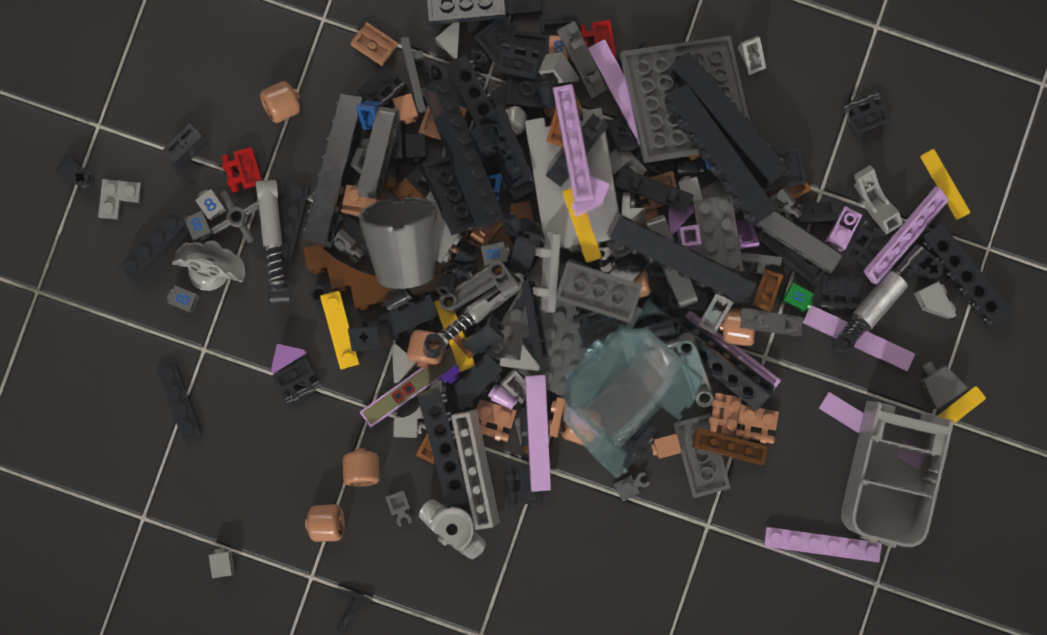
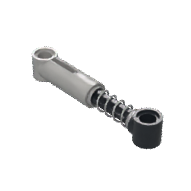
[256,179,289,305]
[423,271,524,359]

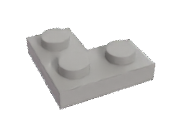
[98,179,142,220]

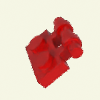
[579,20,617,58]
[222,147,263,193]

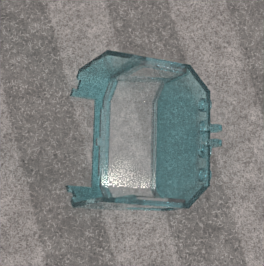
[564,329,704,478]

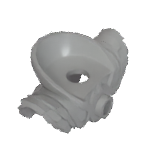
[172,240,245,291]
[419,499,486,559]

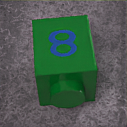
[782,283,814,312]

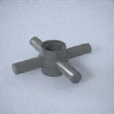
[211,190,259,243]

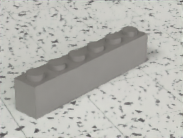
[451,409,500,530]

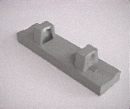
[533,232,561,312]

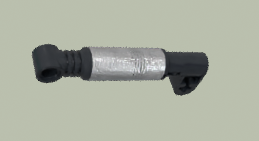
[832,244,943,353]

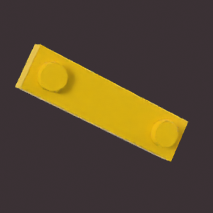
[320,290,359,369]

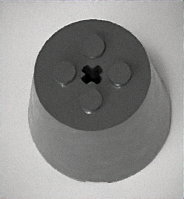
[359,197,438,289]

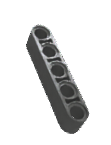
[358,107,400,199]
[756,212,842,273]
[645,215,698,309]

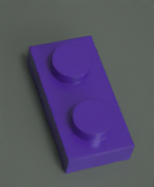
[440,365,461,384]

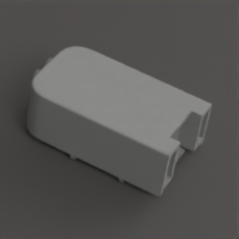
[525,108,619,254]
[841,401,954,548]

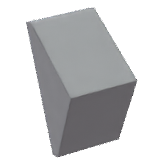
[435,22,460,61]
[737,36,766,75]
[392,344,417,383]
[500,369,526,404]

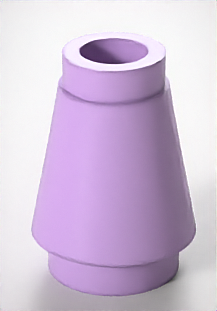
[488,383,518,410]

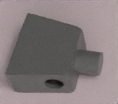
[920,361,967,409]

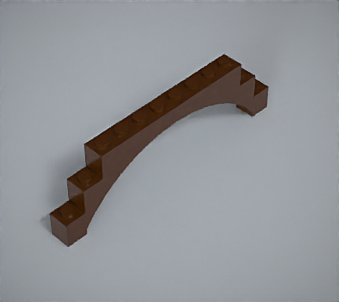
[304,201,534,311]

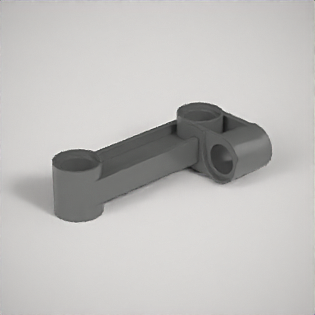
[439,261,521,313]
[657,333,714,407]

